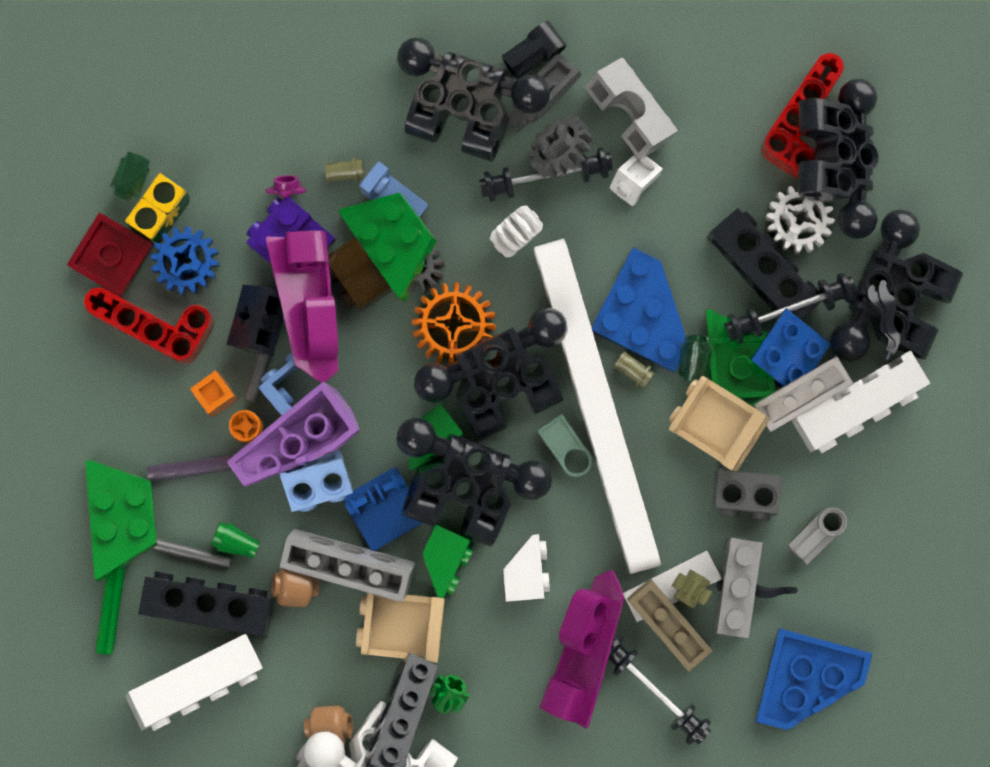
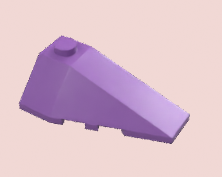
[227,382,360,487]

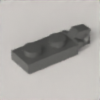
[508,54,582,132]

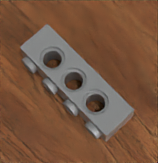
[279,528,416,602]

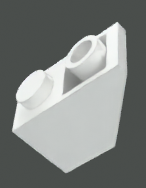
[503,534,550,602]

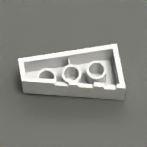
[791,350,931,454]
[125,634,263,731]

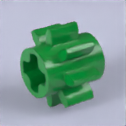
[428,675,470,714]

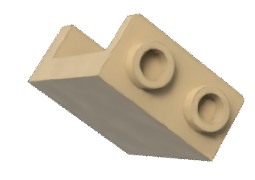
[668,376,771,471]
[356,593,445,663]

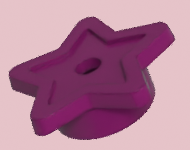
[265,175,306,198]

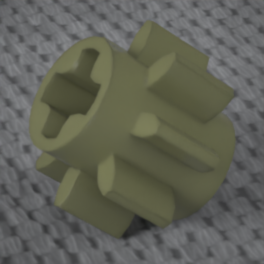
[671,569,712,609]

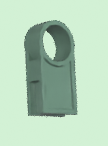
[537,414,592,478]

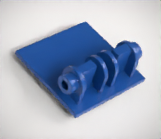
[751,308,831,388]
[343,466,422,551]

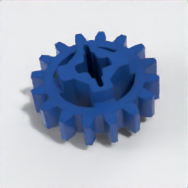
[150,226,220,295]

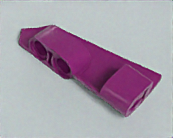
[266,231,338,383]
[539,570,624,729]

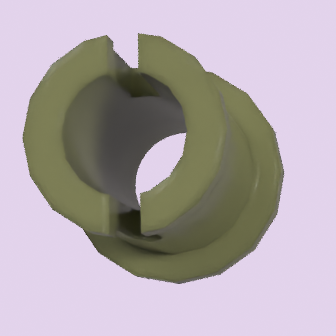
[325,157,365,183]
[613,351,655,388]

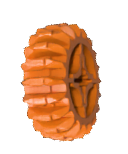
[412,282,496,365]

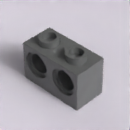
[712,469,782,521]

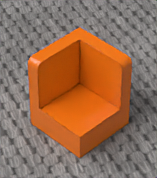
[190,370,239,417]

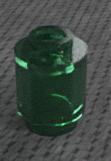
[110,152,150,201]
[678,334,712,383]

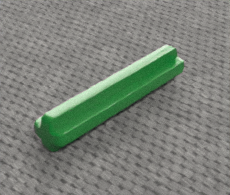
[95,566,125,655]

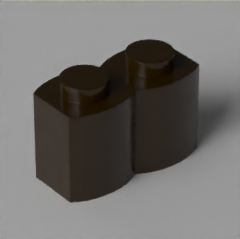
[328,237,392,312]

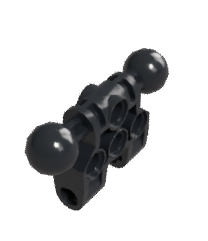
[397,37,550,162]
[798,79,879,239]
[830,209,963,361]
[413,308,568,442]
[396,417,552,547]

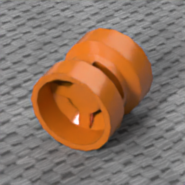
[229,410,264,444]

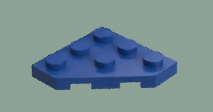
[591,247,689,373]
[755,628,872,730]

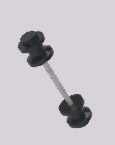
[479,147,613,202]
[723,273,857,345]
[608,635,711,745]

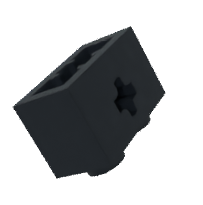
[226,284,284,356]

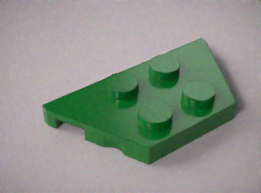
[338,192,437,302]
[705,309,775,408]
[85,460,158,582]

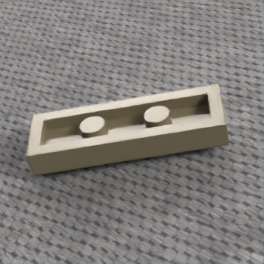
[627,578,713,672]

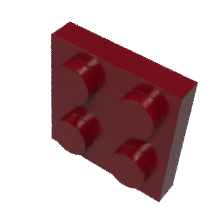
[67,212,154,298]

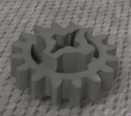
[528,115,593,179]

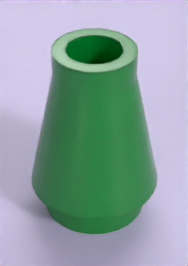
[211,522,260,559]

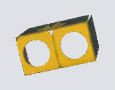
[125,173,190,247]

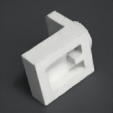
[610,154,663,206]

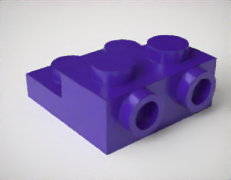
[246,197,336,265]

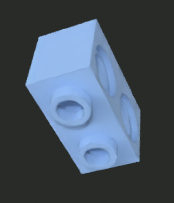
[280,449,353,512]

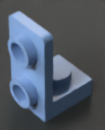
[359,161,428,218]
[258,353,298,415]

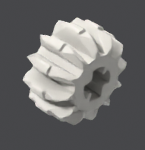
[490,205,543,258]

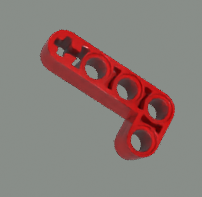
[761,53,844,179]
[84,287,214,364]

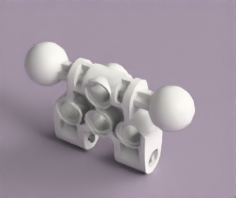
[304,700,458,767]

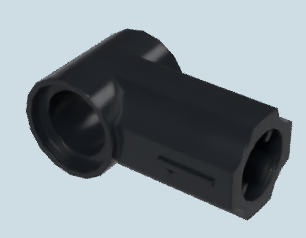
[502,20,567,79]

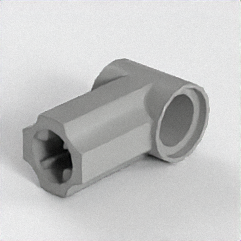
[787,507,847,565]

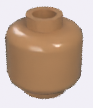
[271,568,319,608]
[304,705,353,745]

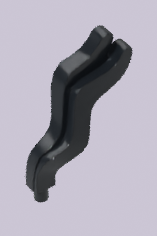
[866,280,900,362]
[717,580,798,598]

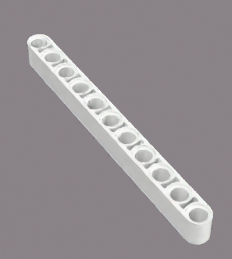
[533,238,661,575]

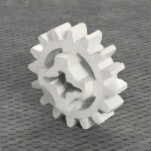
[765,186,835,254]

